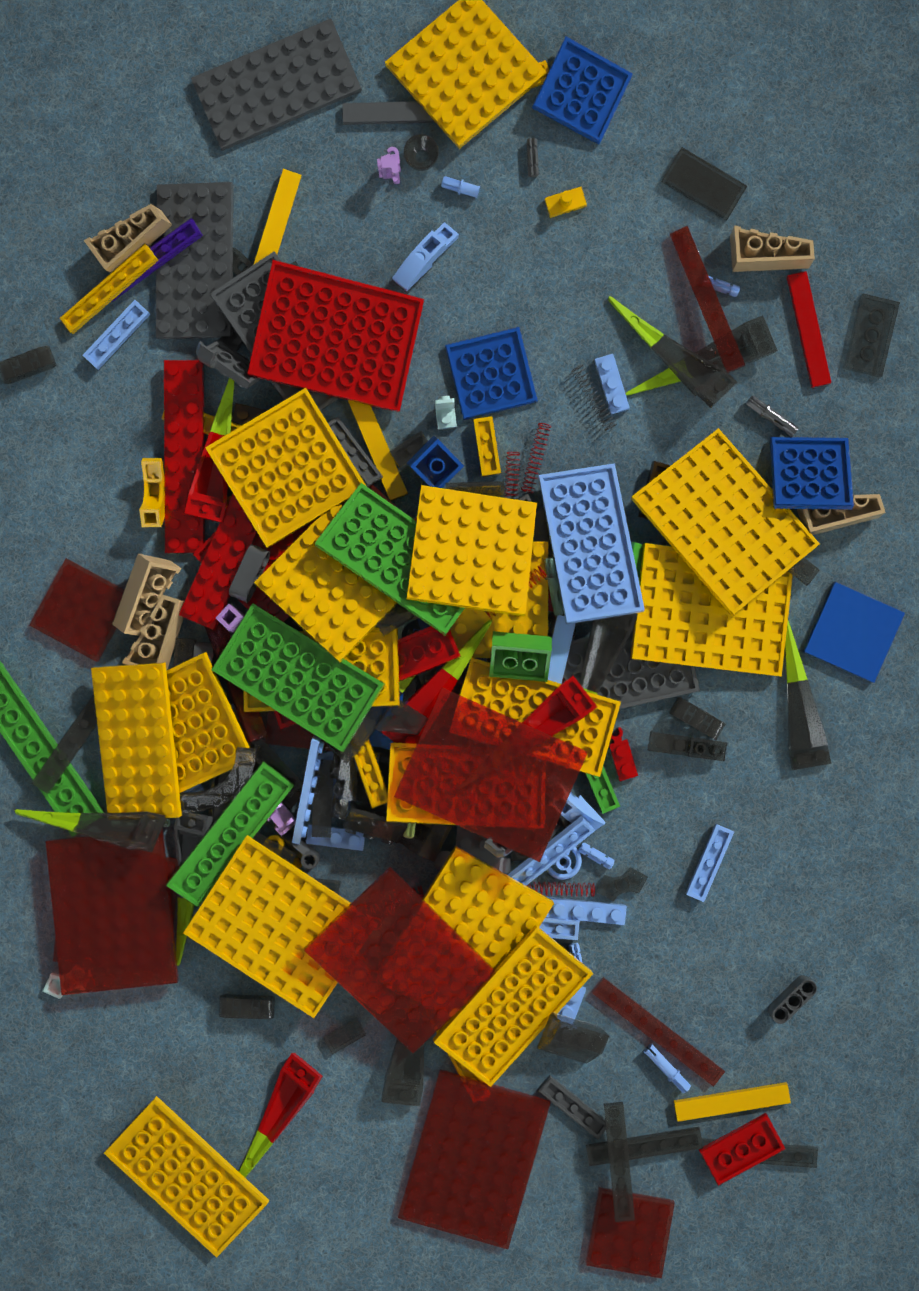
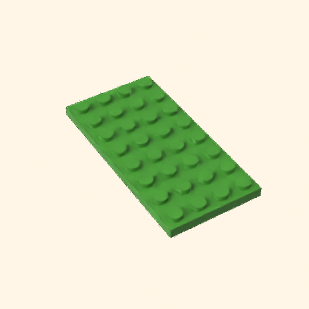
[315,483,465,636]
[212,603,385,752]

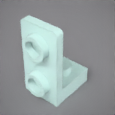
[435,396,457,430]

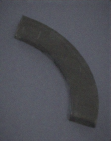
[180,747,257,813]

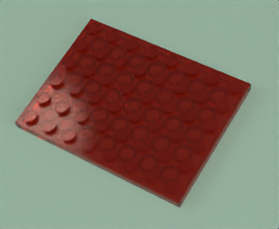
[394,687,588,862]
[45,828,179,995]
[304,867,495,1053]
[398,1069,551,1249]

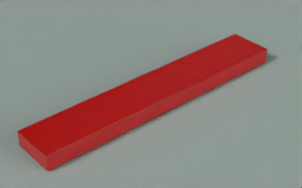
[787,271,832,388]

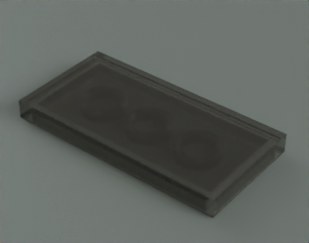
[662,147,747,221]
[844,293,900,378]

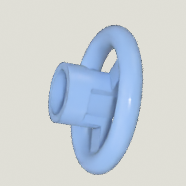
[546,847,582,880]

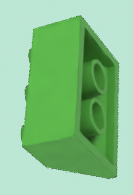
[489,631,552,682]

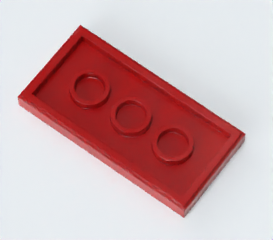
[699,1113,785,1186]

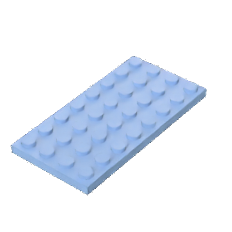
[538,463,645,624]

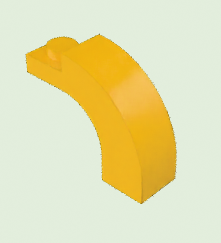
[139,458,165,527]

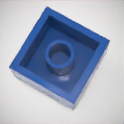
[407,436,464,488]

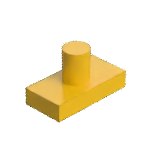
[544,187,587,218]

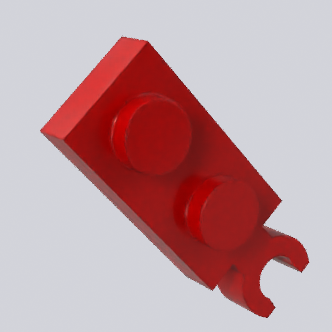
[609,727,638,781]

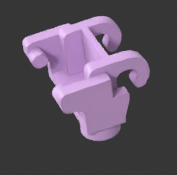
[377,147,401,184]
[267,802,296,836]

